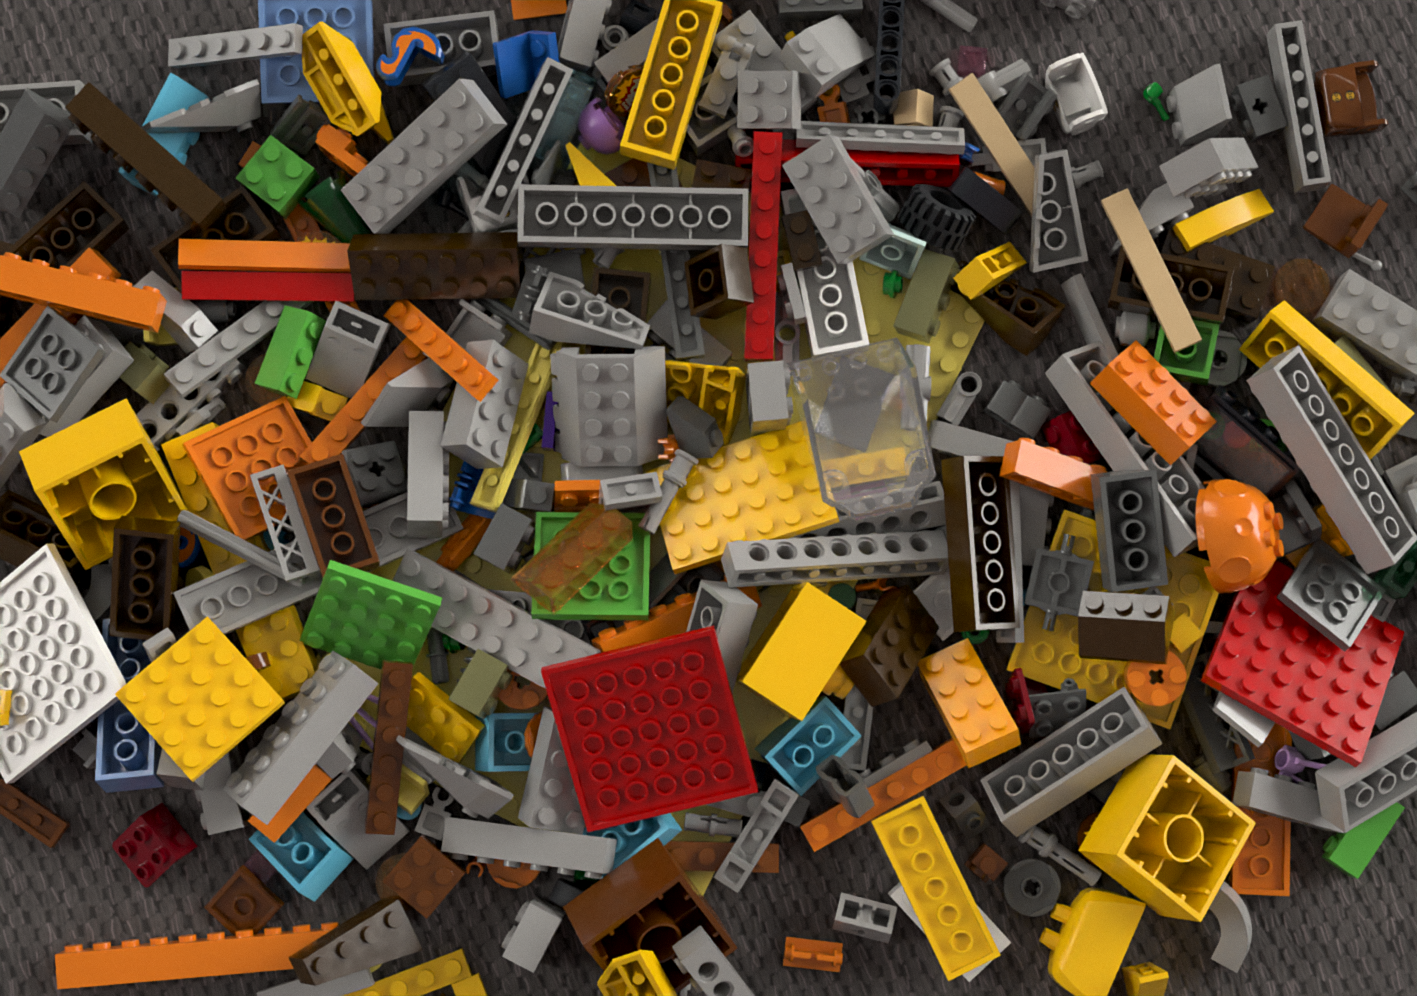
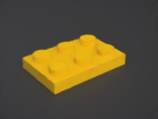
[406,672,485,764]

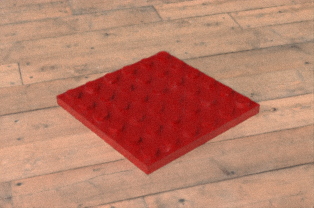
[1201,560,1405,768]
[541,625,758,832]

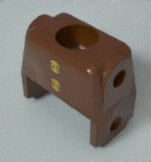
[1313,60,1388,137]

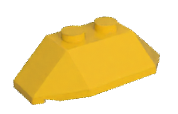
[302,21,381,136]
[597,950,677,996]

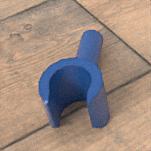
[959,142,980,163]

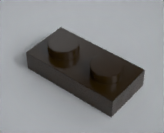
[781,210,823,272]

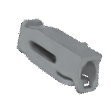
[592,18,659,96]

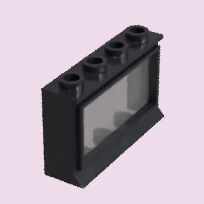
[1194,385,1301,500]

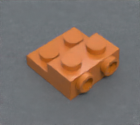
[315,124,368,177]

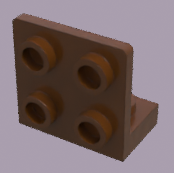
[1303,184,1388,258]

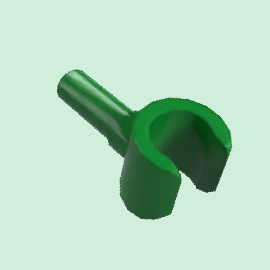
[1143,82,1169,121]

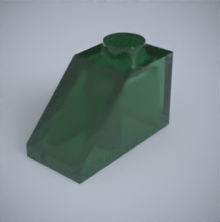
[1372,540,1417,599]

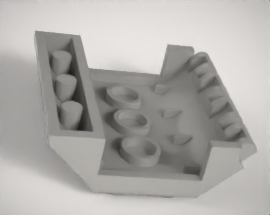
[550,346,668,466]

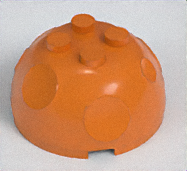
[1195,479,1284,593]

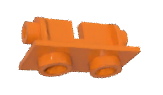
[783,937,843,972]

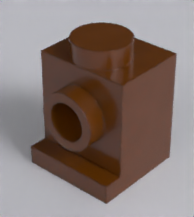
[964,843,1008,883]

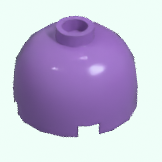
[578,97,625,155]

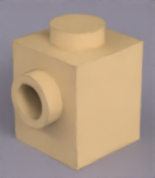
[893,89,934,127]

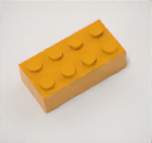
[917,638,1021,768]

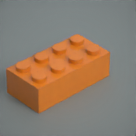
[1090,340,1217,466]

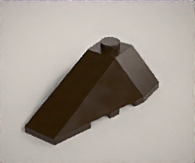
[952,260,1066,357]

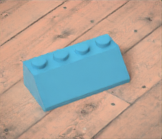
[118,73,211,197]

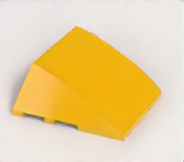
[665,360,746,447]

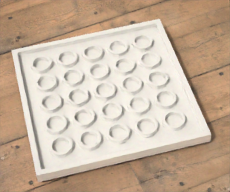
[0,544,127,784]

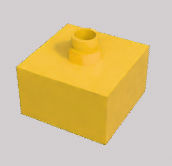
[19,398,188,570]
[736,582,866,721]
[1078,754,1256,922]

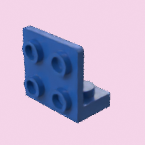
[493,30,560,98]

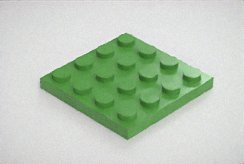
[531,512,650,620]
[300,560,442,670]

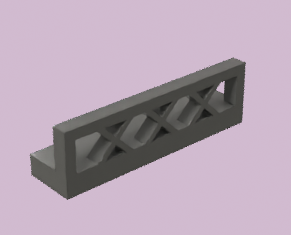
[1181,652,1255,774]

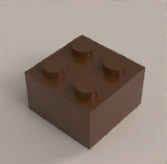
[383,835,466,919]

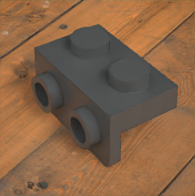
[997,73,1057,141]

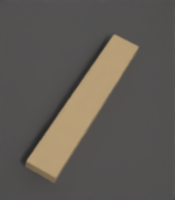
[948,73,1035,217]
[1101,188,1202,353]

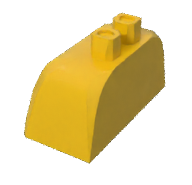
[1039,887,1146,996]

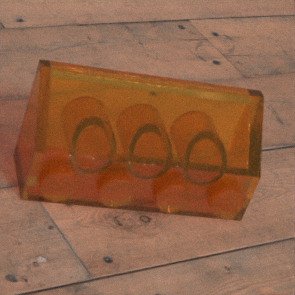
[511,503,633,615]

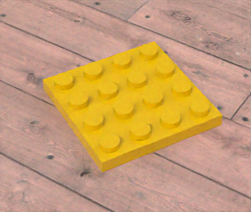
[115,616,285,782]

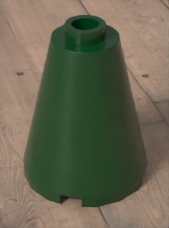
[298,170,372,243]

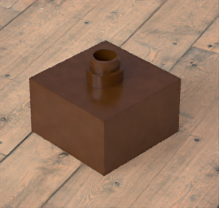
[563,838,737,993]

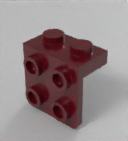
[1041,411,1104,465]
[1005,667,1048,734]
[112,803,197,887]

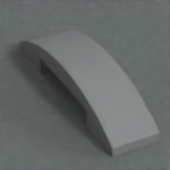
[714,779,799,893]

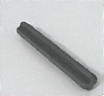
[470,298,557,350]

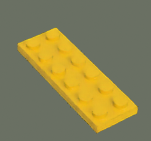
[871,796,1001,981]

